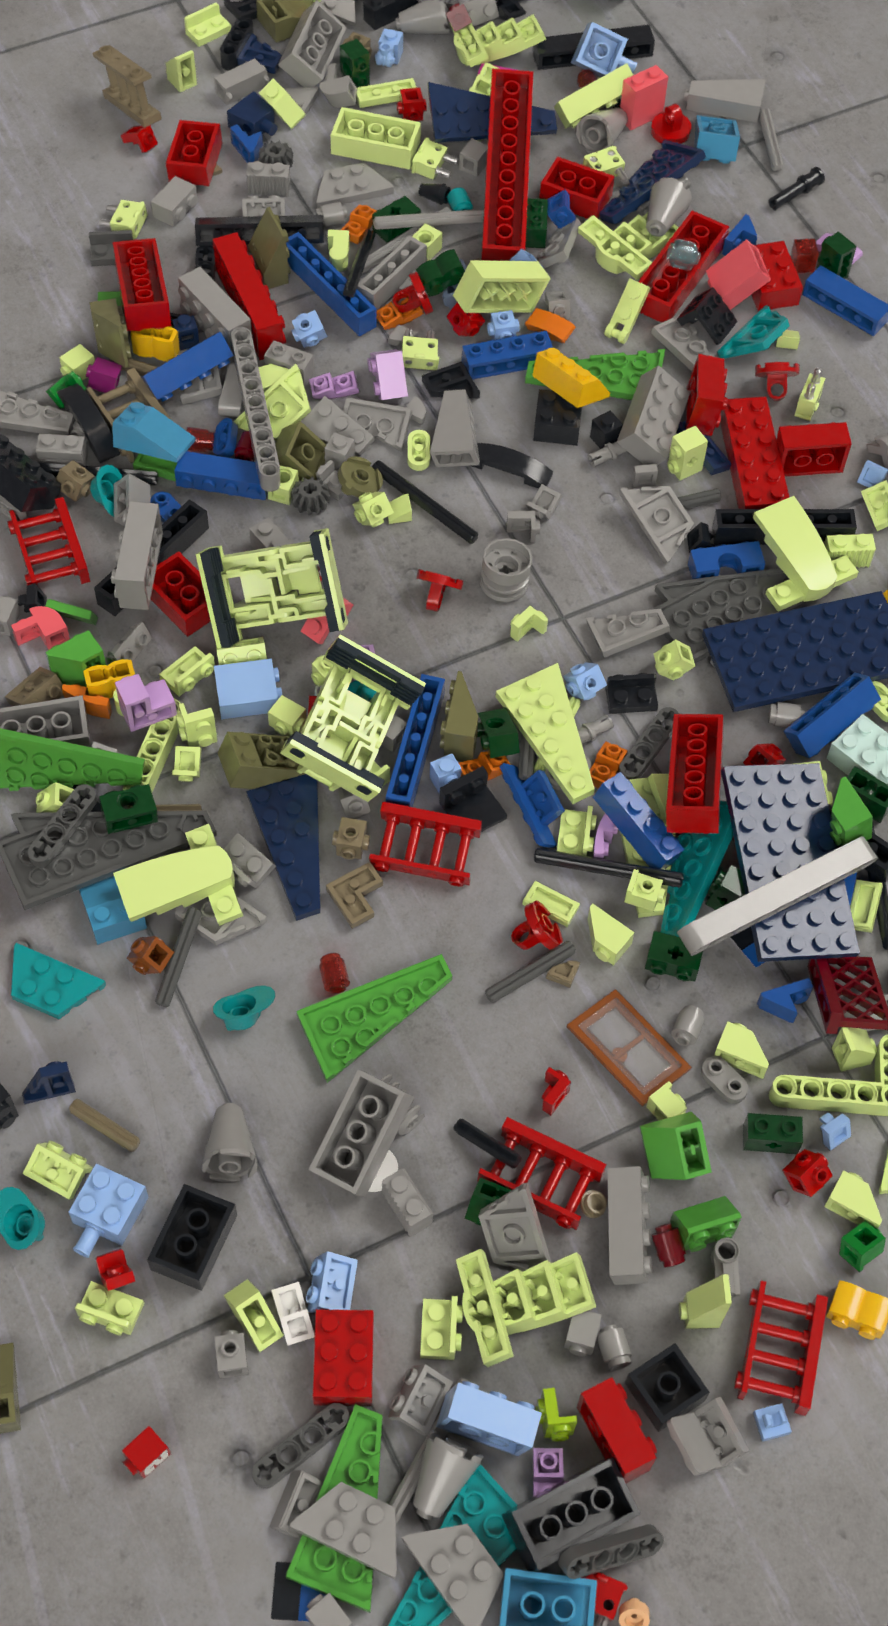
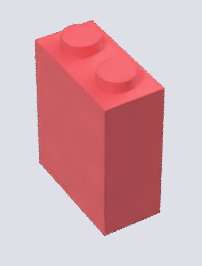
[620,65,668,130]
[706,239,771,310]

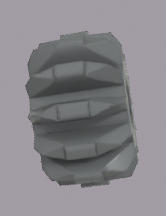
[259,140,293,167]
[291,476,330,515]

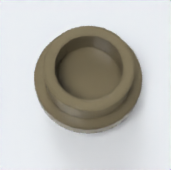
[580,1190,607,1218]

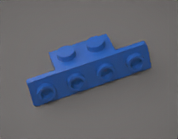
[499,763,565,849]

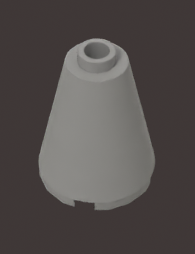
[396,0,451,35]
[576,108,628,154]
[646,178,692,237]
[202,1103,258,1182]
[413,1430,484,1521]

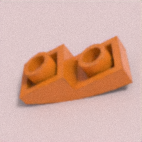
[341,204,377,244]
[377,298,424,330]
[525,308,576,343]
[62,684,112,719]
[589,741,628,789]
[459,751,511,781]

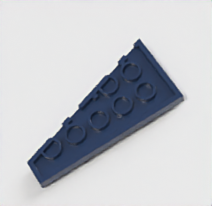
[428,82,557,143]
[599,140,706,224]
[246,774,321,921]

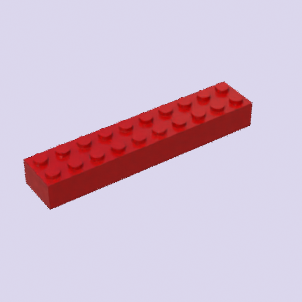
[481,68,534,261]

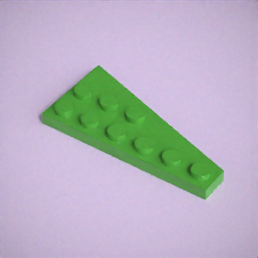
[525,349,665,400]
[0,728,145,791]
[296,954,452,1083]
[286,1404,382,1613]

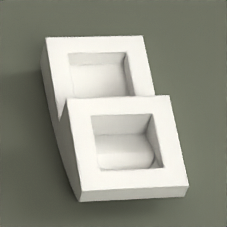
[271,1282,315,1346]

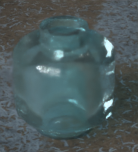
[667,239,700,271]

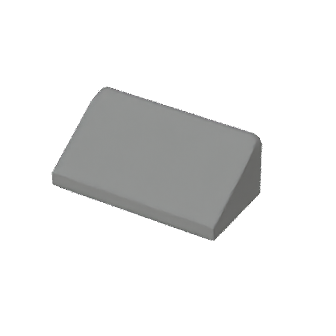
[270,1470,324,1540]

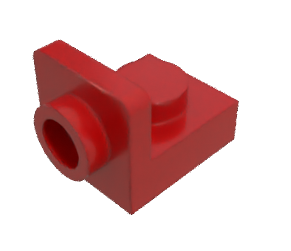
[120,125,158,153]
[542,1067,571,1116]
[95,1249,136,1291]

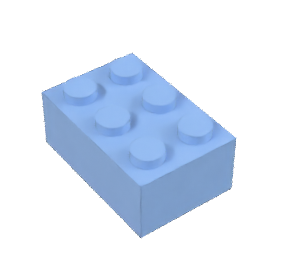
[436,1381,542,1456]

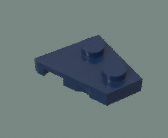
[238,34,282,74]
[22,1061,76,1105]

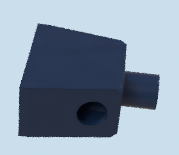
[227,91,278,136]

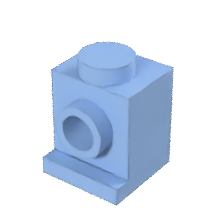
[430,753,461,794]

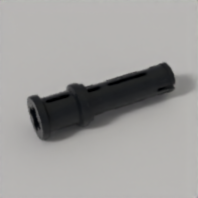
[768,167,825,210]

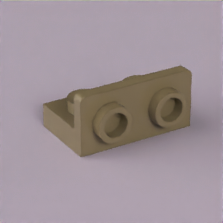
[5,667,63,706]

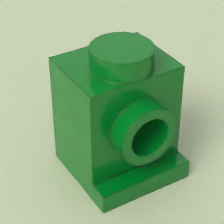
[839,1220,886,1272]

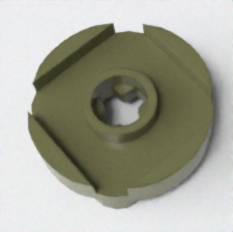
[337,456,383,497]

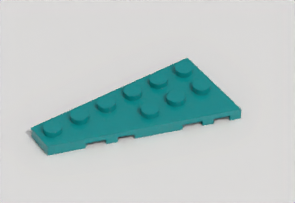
[660,801,733,937]
[388,1464,518,1626]

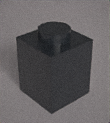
[590,410,623,449]

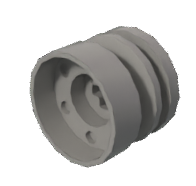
[480,538,532,602]

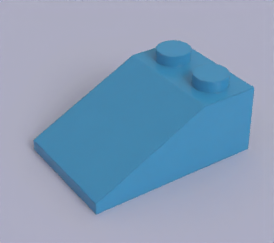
[694,115,740,163]
[113,402,195,463]
[79,876,147,945]
[498,1568,597,1626]

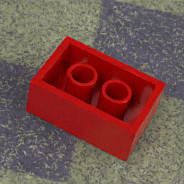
[166,120,223,186]
[539,156,615,219]
[751,241,803,311]
[686,354,728,436]
[776,422,852,477]
[151,551,211,637]
[313,1309,374,1406]
[577,1377,657,1483]

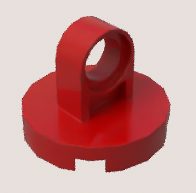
[651,103,692,144]
[393,272,434,315]
[755,362,800,401]
[416,569,464,612]
[511,900,563,950]

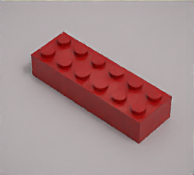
[638,210,730,323]
[213,232,286,361]
[112,238,171,332]
[720,397,790,509]
[666,714,723,834]

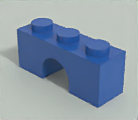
[688,541,765,579]

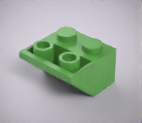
[45,630,106,687]
[640,1112,712,1180]
[670,1196,742,1252]

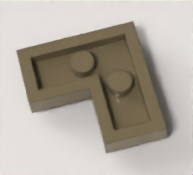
[326,862,383,929]

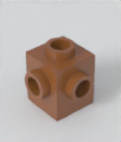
[127,936,174,975]

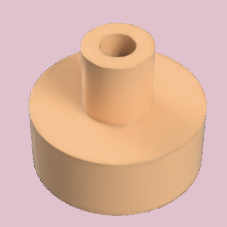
[619,1598,650,1626]

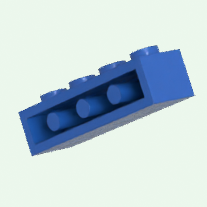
[802,265,888,336]
[462,331,553,379]
[141,332,234,402]
[175,451,268,500]
[784,672,881,758]
[593,772,685,869]

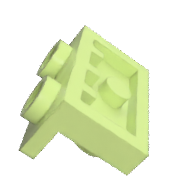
[184,3,231,47]
[861,480,888,531]
[215,637,267,665]
[557,806,597,856]
[23,1141,93,1199]
[75,1281,144,1336]
[420,1296,463,1360]

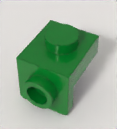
[46,371,86,409]

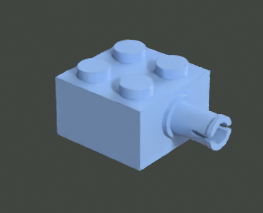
[571,22,637,77]
[68,1164,149,1258]

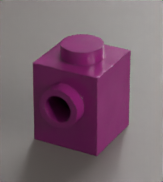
[86,357,122,393]

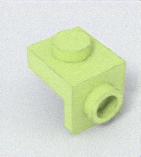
[510,606,548,642]
[172,746,201,782]

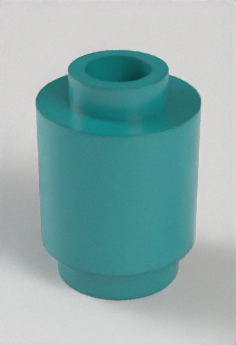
[447,187,473,211]

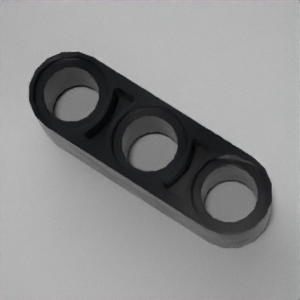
[220,17,254,71]

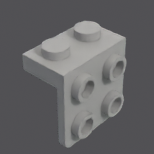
[445,0,499,26]
[667,1397,750,1475]

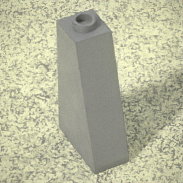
[684,79,766,123]
[430,390,480,467]

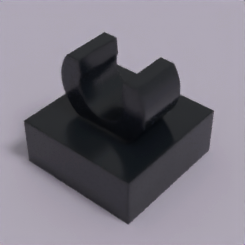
[687,522,715,553]
[18,584,47,613]

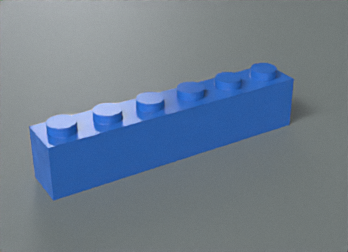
[286,232,377,337]
[386,674,445,807]

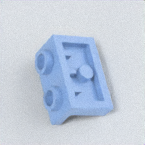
[306,1251,358,1313]

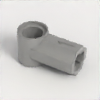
[710,1238,740,1298]

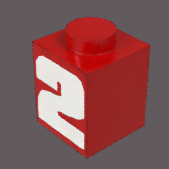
[122,1426,171,1479]

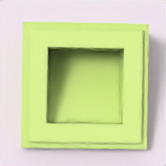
[776,330,800,350]
[388,494,412,524]

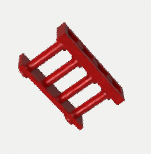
[7,497,90,586]
[369,801,482,887]
[477,1117,607,1230]
[734,1281,828,1416]

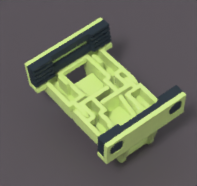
[196,528,348,648]
[280,634,426,802]

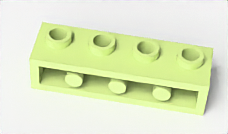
[554,63,633,129]

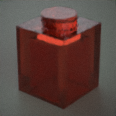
[790,238,819,273]

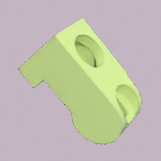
[328,230,350,272]

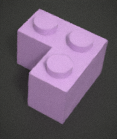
[367,349,408,400]
[115,674,177,732]

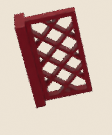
[807,956,888,1034]

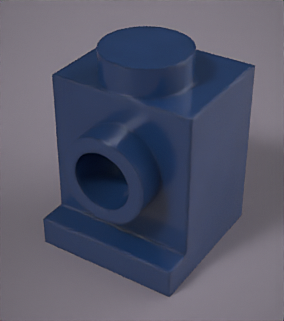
[172,314,199,350]

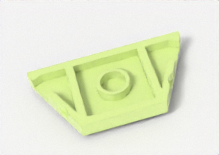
[234,364,311,441]

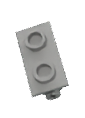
[107,621,152,663]

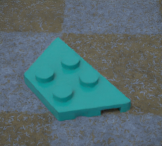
[717,306,790,359]
[11,943,106,1019]

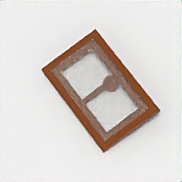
[567,989,692,1107]

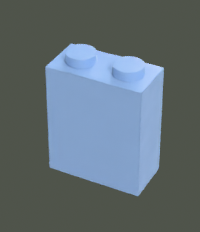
[214,658,282,720]

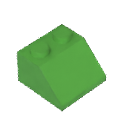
[830,776,873,846]

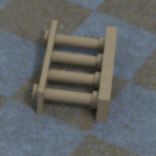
[92,45,162,128]
[86,368,171,463]

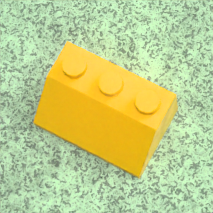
[532,347,610,408]

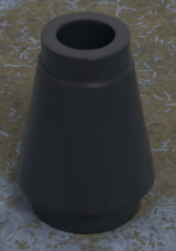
[419,183,451,205]

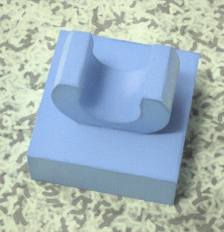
[857,460,888,488]
[819,1112,851,1151]
[753,1403,792,1442]

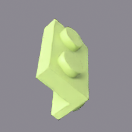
[159,646,215,697]
[176,703,218,747]

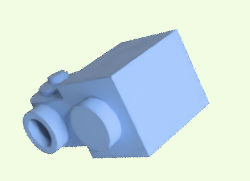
[375,28,403,67]

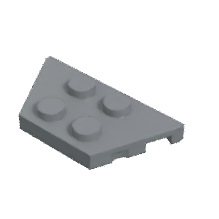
[316,163,394,209]
[619,486,694,565]
[175,897,267,946]
[479,1183,552,1272]
[289,1482,397,1580]
[402,1524,504,1626]

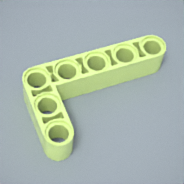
[113,689,181,806]
[769,1034,888,1116]

